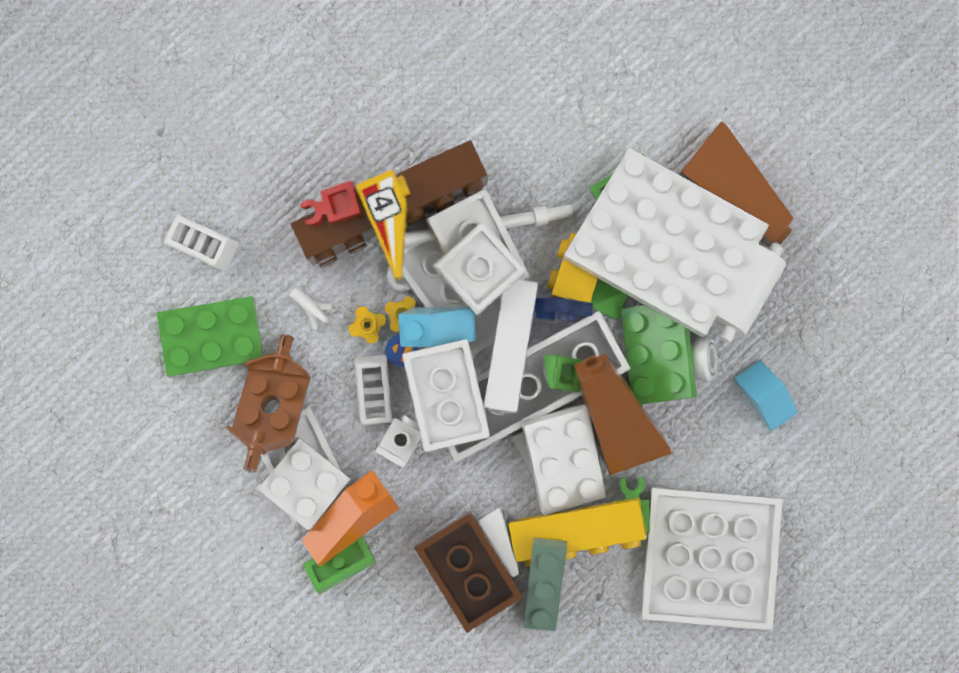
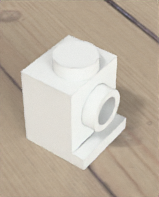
[375,415,422,468]

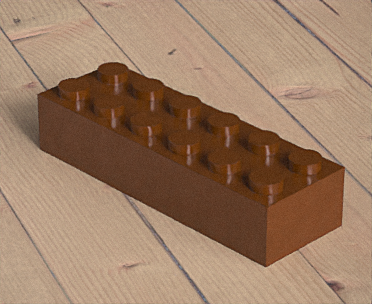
[290,140,488,268]

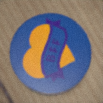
[385,334,418,367]

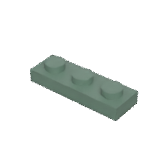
[523,538,567,631]

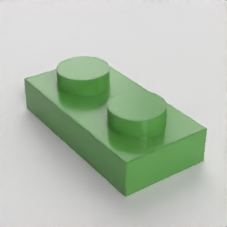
[303,536,377,595]

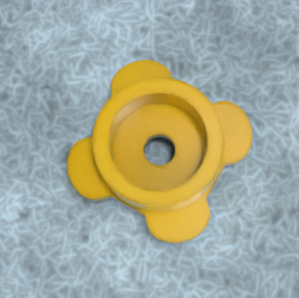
[385,296,416,333]
[348,306,386,344]

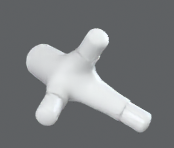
[289,286,331,330]

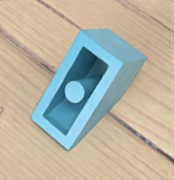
[398,307,476,347]

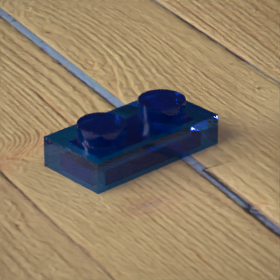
[534,298,593,322]

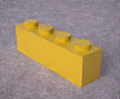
[508,497,647,566]

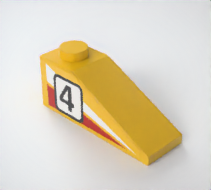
[355,169,410,281]

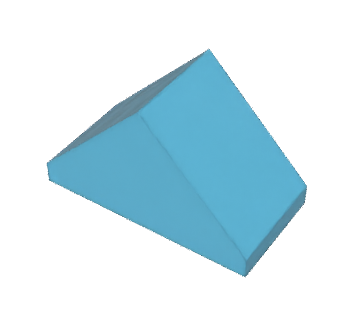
[733,360,798,431]

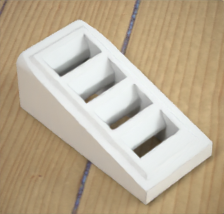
[164,214,239,271]
[354,355,393,426]
[478,507,519,577]

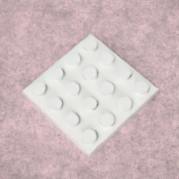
[641,488,782,630]

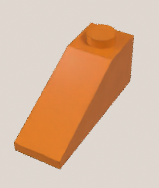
[302,470,400,567]

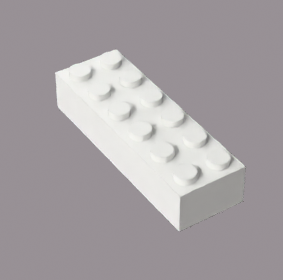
[448,311,631,462]

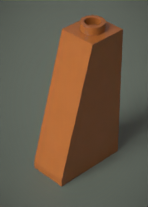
[679,121,794,248]
[574,354,672,475]

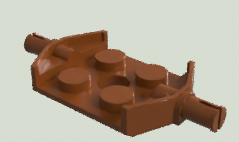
[227,334,311,473]

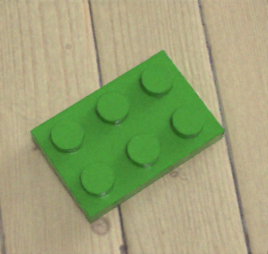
[157,296,264,377]
[621,305,697,405]

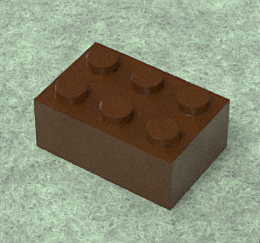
[414,511,523,633]

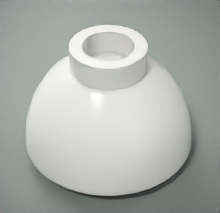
[691,336,718,382]

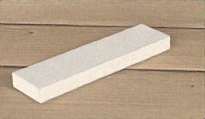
[484,280,538,414]

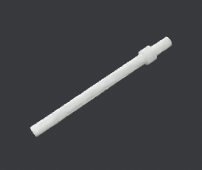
[405,205,573,246]

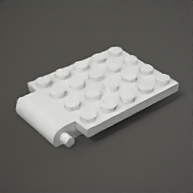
[563,148,786,343]

